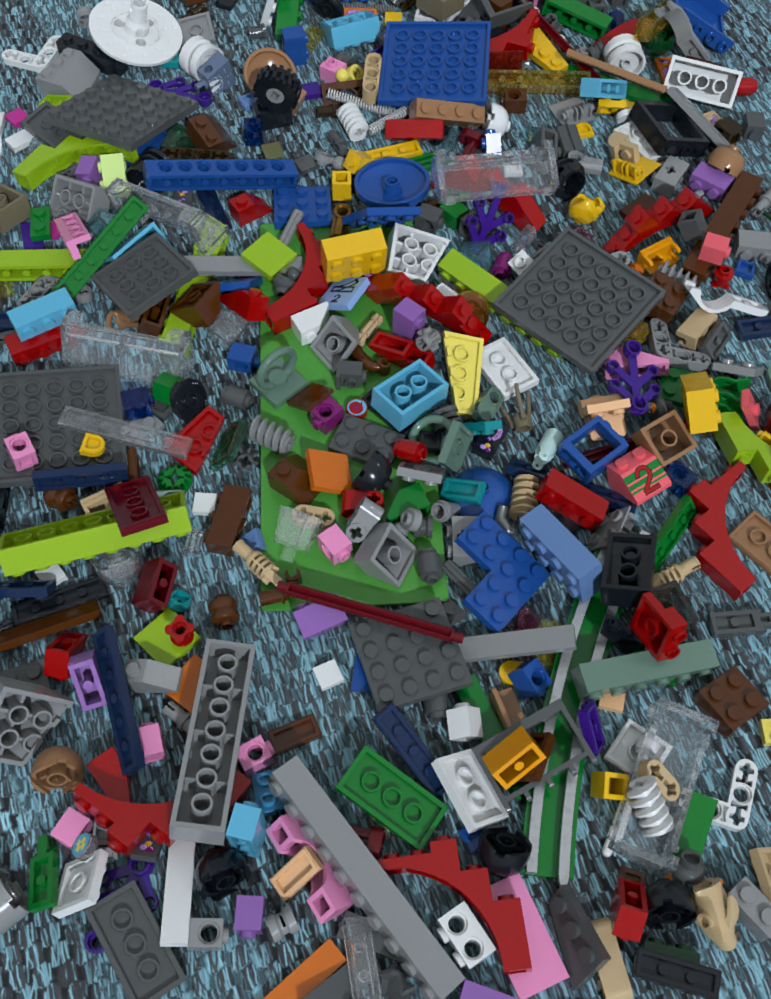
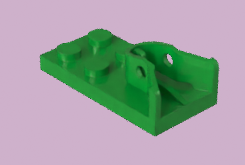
[658,366,751,418]
[332,745,449,850]

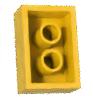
[321,227,388,283]
[680,371,721,434]

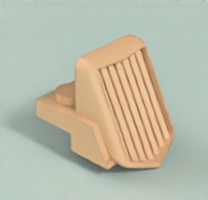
[576,394,631,441]

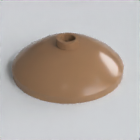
[243,47,296,93]

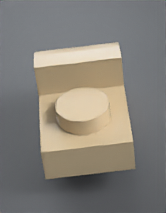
[608,131,640,164]

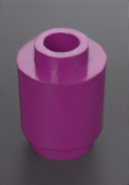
[491,252,513,281]

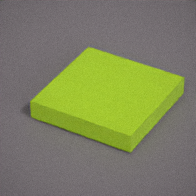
[241,231,297,281]
[133,607,202,665]

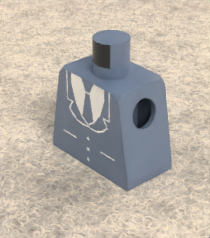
[194,51,236,96]

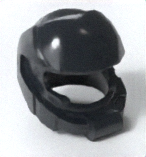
[548,158,586,201]

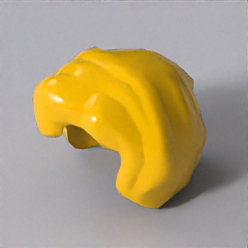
[568,194,605,225]

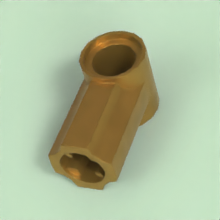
[329,203,351,238]

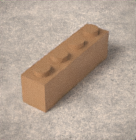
[409,98,485,128]

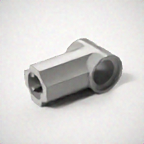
[567,150,603,175]

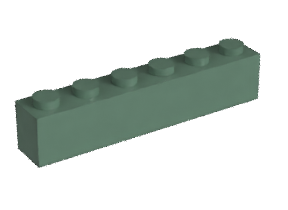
[570,638,720,701]

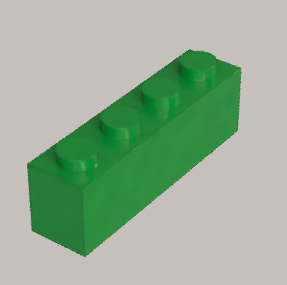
[275,0,304,42]
[541,0,613,41]

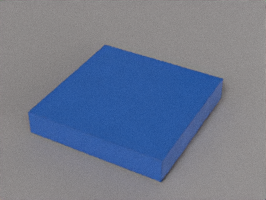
[219,276,263,292]

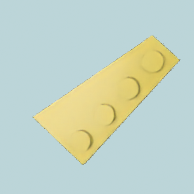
[442,330,484,418]

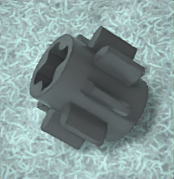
[232,444,259,471]

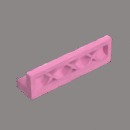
[54,212,91,260]

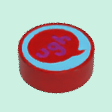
[346,399,368,419]

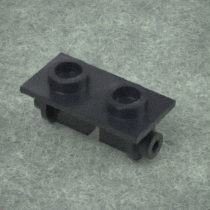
[600,612,645,655]

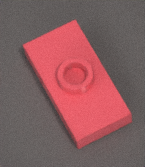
[741,389,761,431]

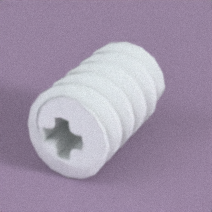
[336,102,369,142]
[626,775,674,837]

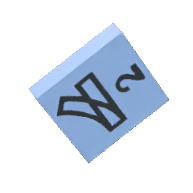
[318,277,370,311]

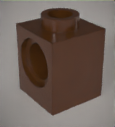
[500,88,527,114]

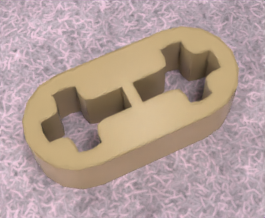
[292,504,335,531]
[638,759,680,801]

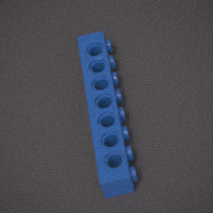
[142,159,299,191]

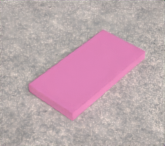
[480,873,570,999]

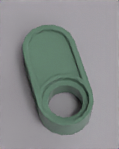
[472,387,503,421]

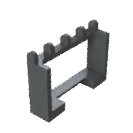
[480,0,534,29]
[472,698,598,814]

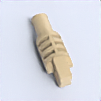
[232,539,285,587]
[653,556,701,596]

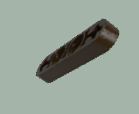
[160,147,232,160]

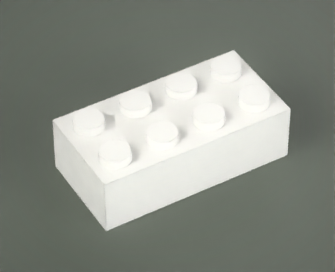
[664,55,743,110]

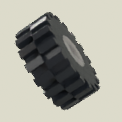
[252,64,302,115]

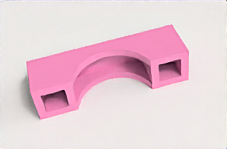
[266,814,354,925]

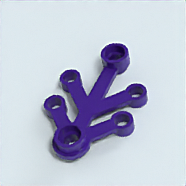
[148,77,212,107]
[465,183,514,257]
[605,340,661,416]
[83,858,159,954]

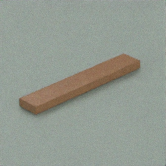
[566,48,668,95]

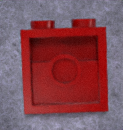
[629,591,688,662]

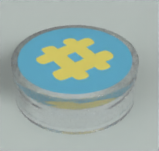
[71,832,97,861]

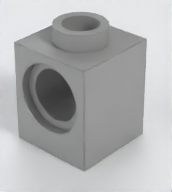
[188,918,229,951]

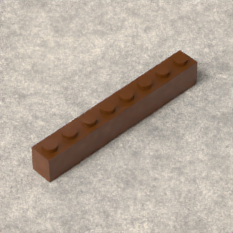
[681,170,763,287]

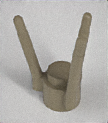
[500,383,533,433]

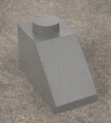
[124,659,183,693]

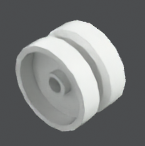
[603,33,646,80]
[179,35,224,82]

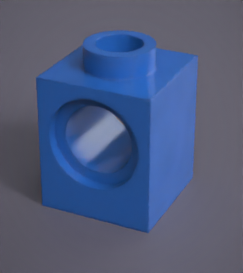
[227,342,261,374]
[508,657,553,700]

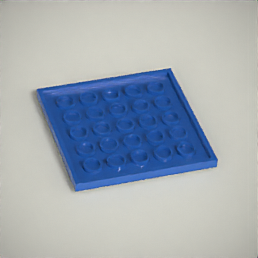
[378,21,491,106]

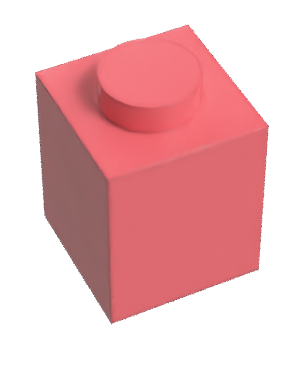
[698,232,732,266]

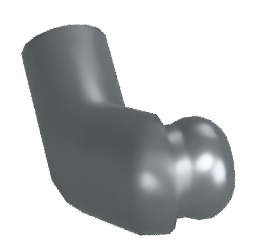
[495,504,516,537]

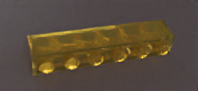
[487,69,591,95]

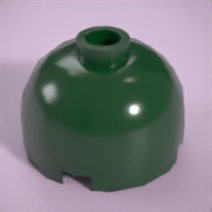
[641,25,676,58]

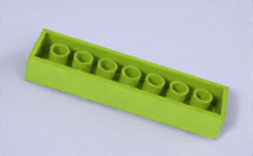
[0,491,192,577]

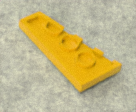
[529,27,568,78]

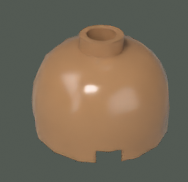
[705,144,745,178]
[31,746,84,795]

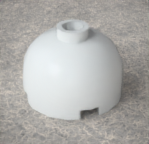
[479,102,511,137]

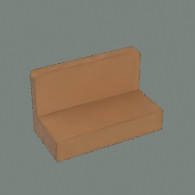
[488,687,531,734]

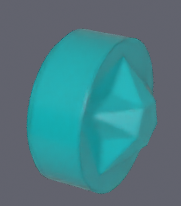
[168,590,192,612]

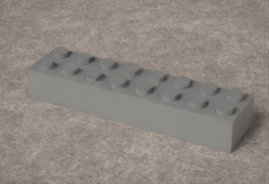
[169,638,256,846]

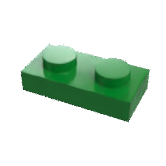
[30,206,52,242]

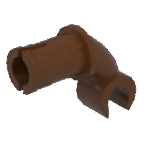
[350,344,392,375]
[259,568,302,606]

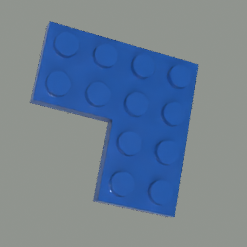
[454,511,551,634]

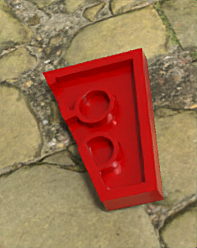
[163,405,225,477]

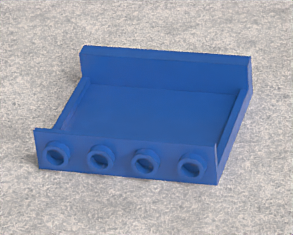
[671,0,735,54]

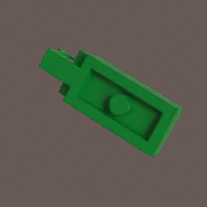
[27,834,59,914]

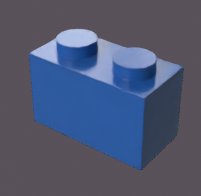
[281,25,309,66]

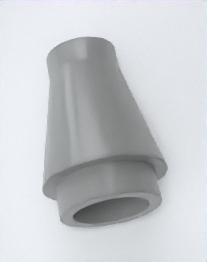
[431,500,461,523]

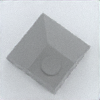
[310,315,359,374]

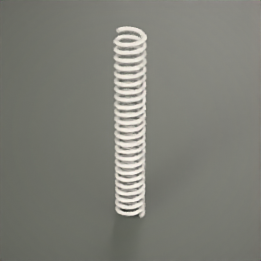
[326,88,395,116]
[368,106,410,135]

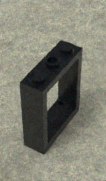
[628,100,710,157]

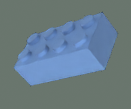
[519,504,603,603]

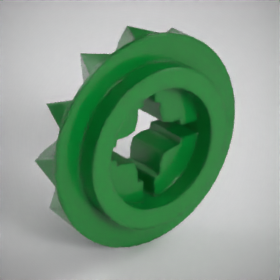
[157,463,193,493]

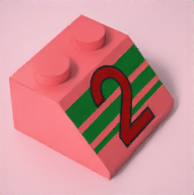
[606,446,672,506]

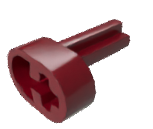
[458,127,483,156]
[350,825,386,862]

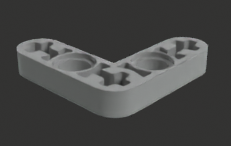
[17,276,93,307]
[646,318,711,372]

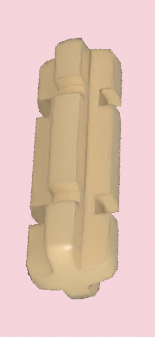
[358,313,383,347]

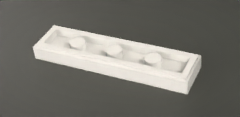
[160,840,196,947]

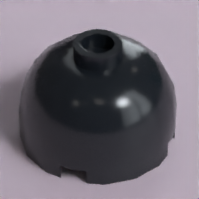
[351,450,393,492]
[477,825,532,877]
[195,847,251,901]
[645,878,697,930]

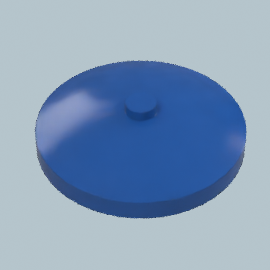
[354,157,430,207]

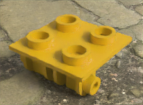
[608,155,661,185]

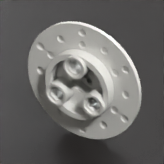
[88,0,183,67]

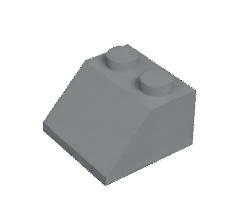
[352,522,419,588]

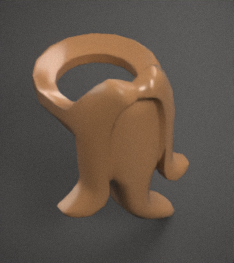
[105,309,144,336]

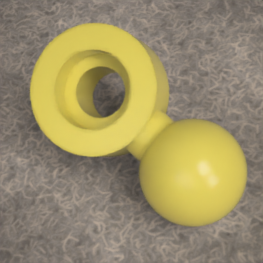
[335,64,363,82]

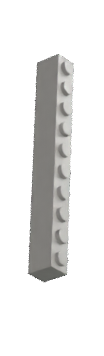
[268,755,466,999]

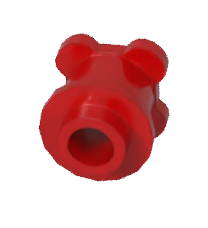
[710,265,734,290]
[165,615,195,647]

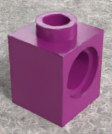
[310,396,344,435]

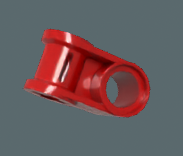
[341,489,385,519]

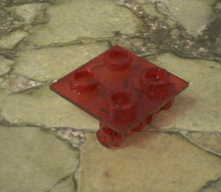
[488,51,524,82]

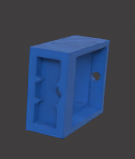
[557,415,629,484]

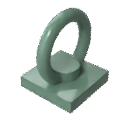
[248,346,308,410]
[408,415,474,474]

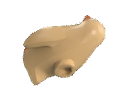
[692,877,739,952]

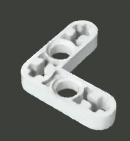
[1,35,61,73]
[673,759,758,832]

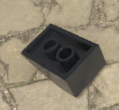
[600,532,657,608]

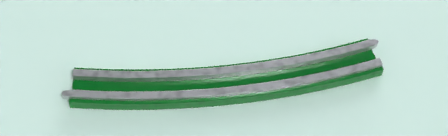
[519,530,650,887]

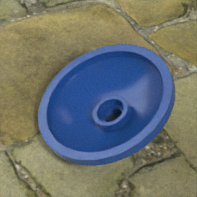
[450,467,513,520]

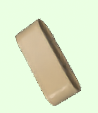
[362,52,382,105]
[590,916,633,999]

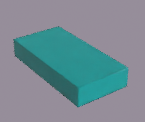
[439,477,487,505]

